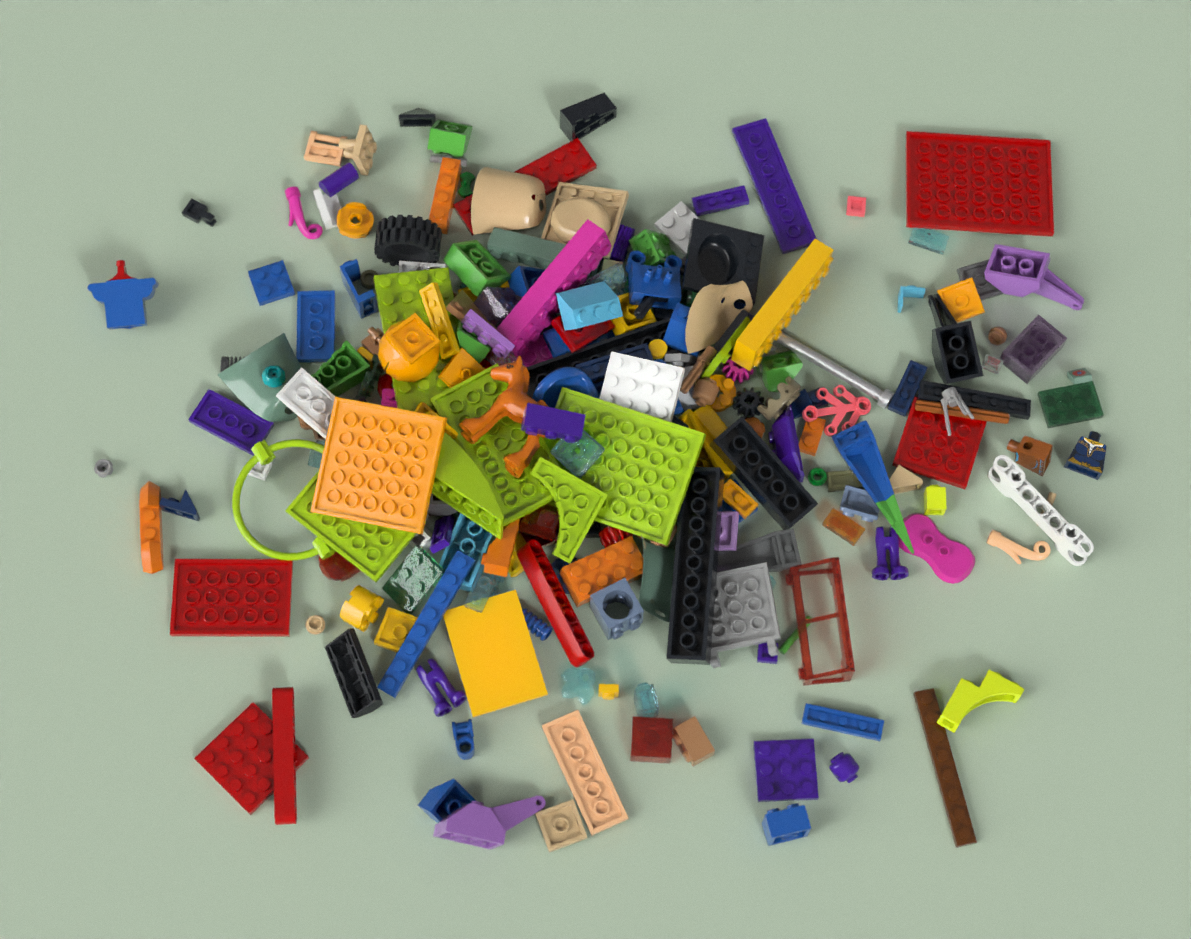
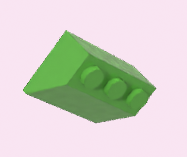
[443,240,511,297]

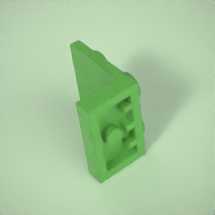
[629,229,677,266]

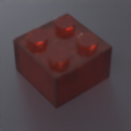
[630,716,673,764]

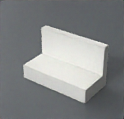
[313,189,342,230]

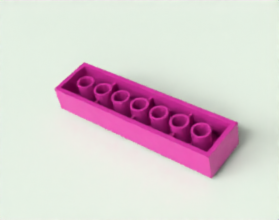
[496,219,612,359]

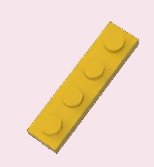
[419,282,460,360]

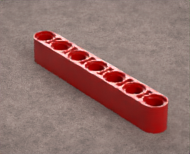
[517,539,594,668]
[272,687,297,825]

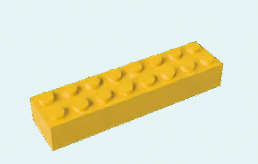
[731,239,834,371]

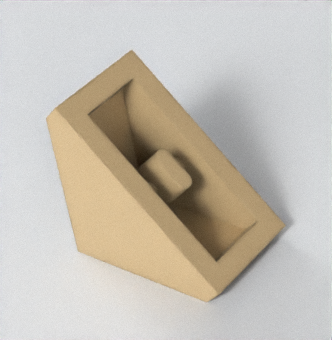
[889,465,923,494]

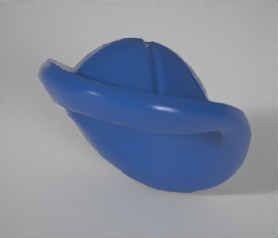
[532,367,599,408]

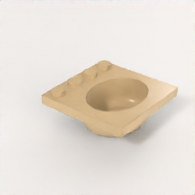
[541,182,629,259]

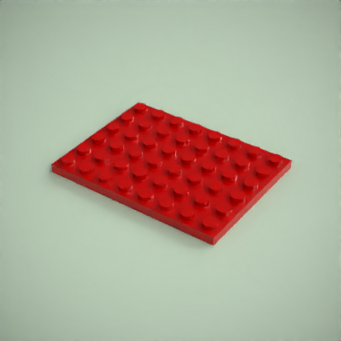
[905,131,1054,237]

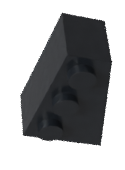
[560,92,617,141]

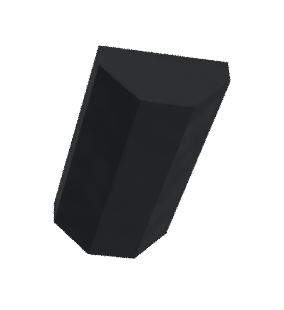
[325,628,383,718]

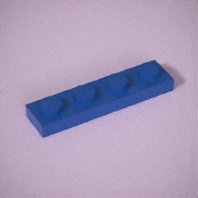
[801,703,884,741]

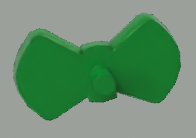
[458,172,475,198]

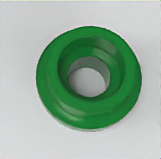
[808,468,827,487]

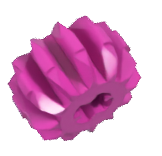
[722,355,754,384]

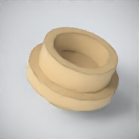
[306,615,326,635]

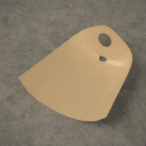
[471,167,546,235]

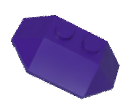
[768,405,804,483]

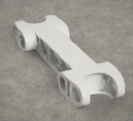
[988,455,1094,566]

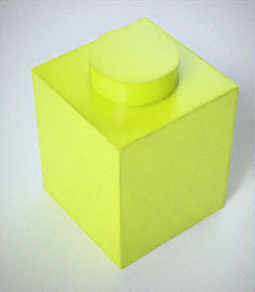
[923,485,947,515]

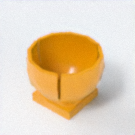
[378,313,440,382]

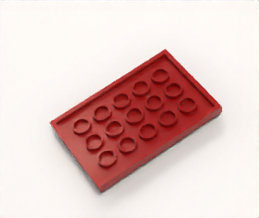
[170,559,293,637]

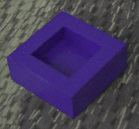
[757,643,778,664]

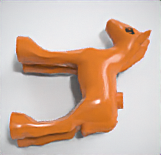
[459,356,548,478]

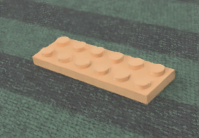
[542,710,628,836]

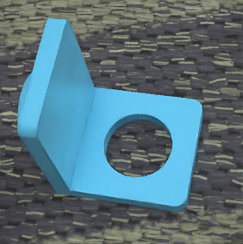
[898,285,926,313]

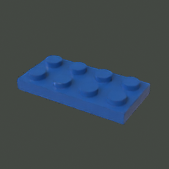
[296,290,335,363]

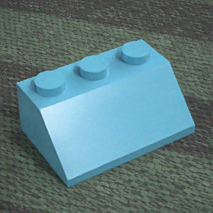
[556,281,623,331]

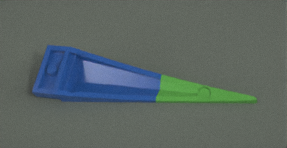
[832,420,914,554]

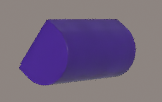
[318,162,359,198]

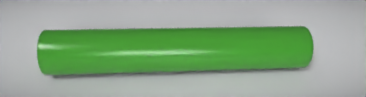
[778,616,813,654]

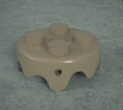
[757,376,801,420]

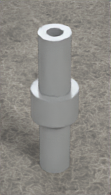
[430,155,467,166]

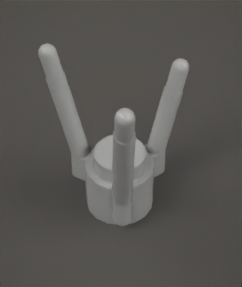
[940,387,974,436]

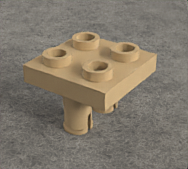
[339,125,377,176]

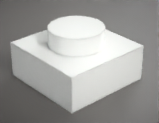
[248,462,273,481]

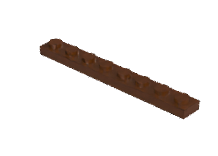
[914,688,977,848]

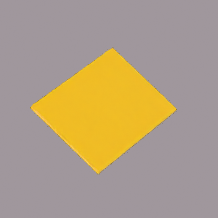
[443,590,548,717]

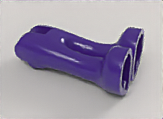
[872,526,909,581]
[416,658,467,717]

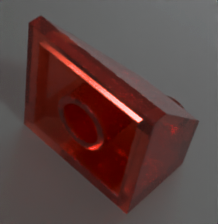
[519,504,559,541]

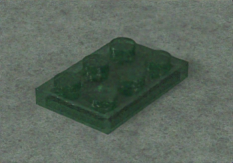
[1037,381,1104,428]
[382,545,445,615]

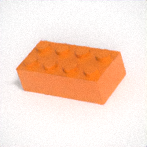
[559,536,644,608]

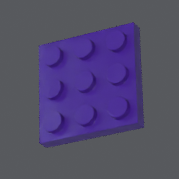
[753,739,819,802]

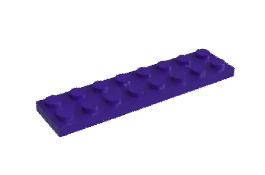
[732,118,817,254]

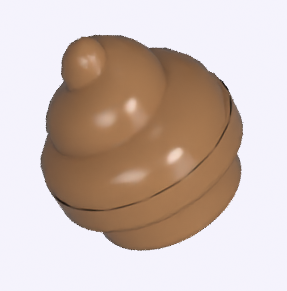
[988,327,1007,345]

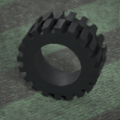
[374,214,442,266]

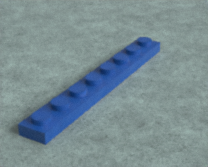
[377,550,475,698]

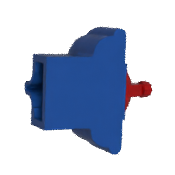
[87,260,159,330]

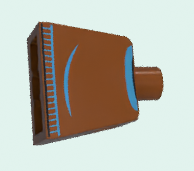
[1007,436,1053,477]

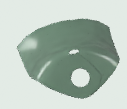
[218,333,301,422]
[639,534,675,622]

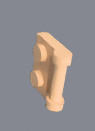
[304,131,348,166]

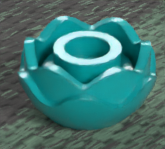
[262,365,286,388]

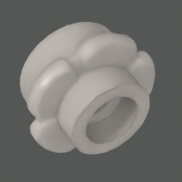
[94,459,113,478]

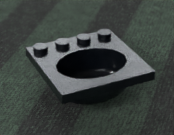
[682,218,764,305]

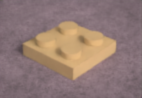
[535,799,587,853]

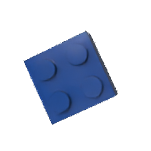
[762,803,811,846]

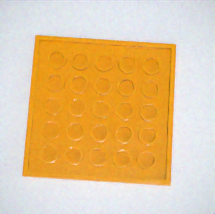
[310,397,447,535]

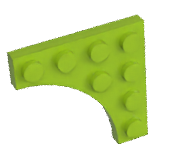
[530,456,608,564]

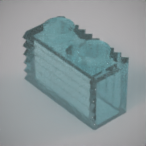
[633,683,659,721]

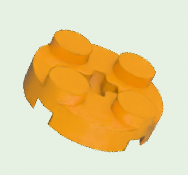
[336,202,374,239]
[710,375,736,412]

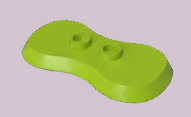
[700,315,751,379]

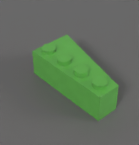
[311,340,370,397]

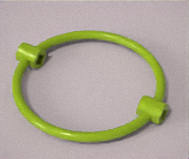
[232,439,336,561]

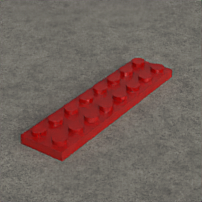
[453,138,597,236]

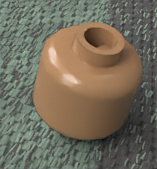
[691,377,719,407]

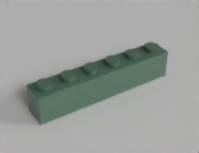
[487,227,601,281]

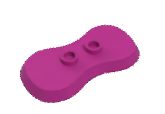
[898,513,975,584]

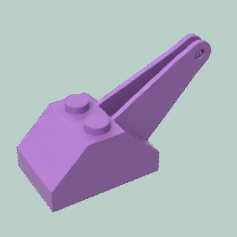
[985,244,1084,310]
[433,796,545,850]

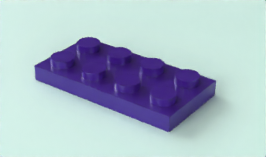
[188,389,274,456]

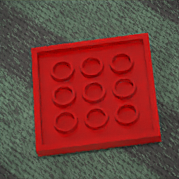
[892,397,987,490]
[194,702,309,815]

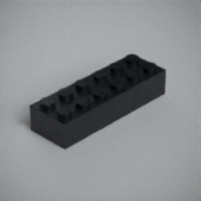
[710,416,818,530]

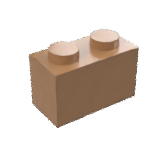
[672,716,715,766]

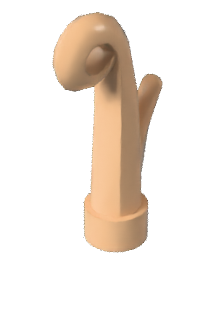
[986,529,1051,564]

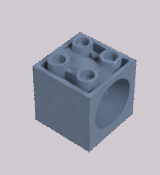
[590,578,644,640]

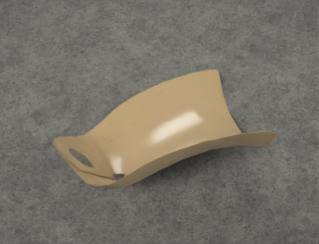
[685,281,753,354]

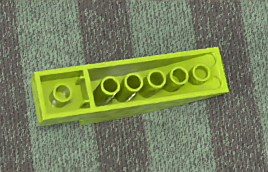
[432,432,504,540]

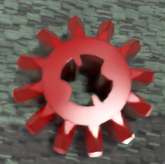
[599,526,633,548]

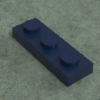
[888,360,928,417]

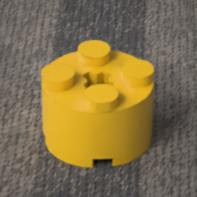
[340,585,384,632]

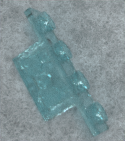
[464,565,505,613]

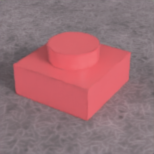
[846,196,866,217]

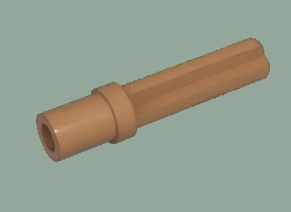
[680,346,717,394]

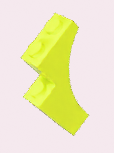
[937,669,1024,732]

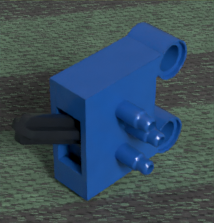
[625,251,682,319]

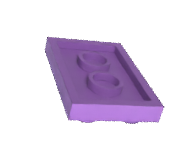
[461,309,515,359]

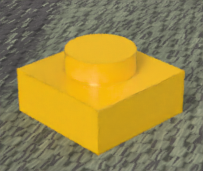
[598,684,619,700]

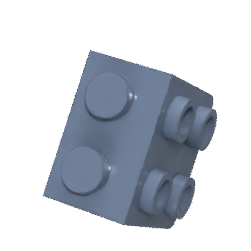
[840,484,879,522]

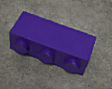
[521,403,586,443]

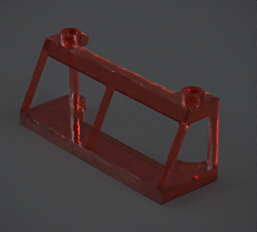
[786,557,855,686]

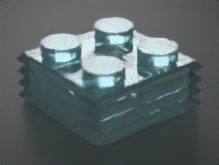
[550,429,605,478]

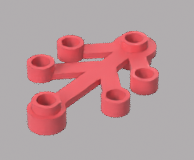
[802,385,871,437]

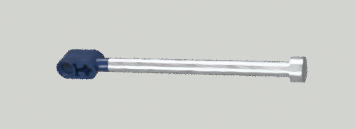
[721,299,895,409]

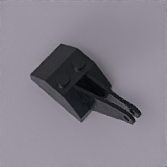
[928,293,983,384]

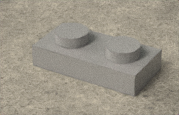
[665,353,699,367]

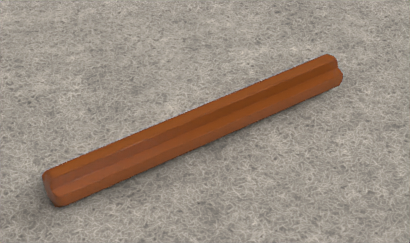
[915,399,1010,424]

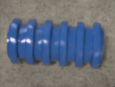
[522,608,553,641]

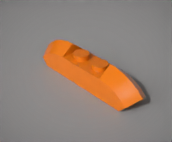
[139,481,164,574]

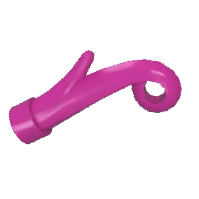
[285,186,323,239]

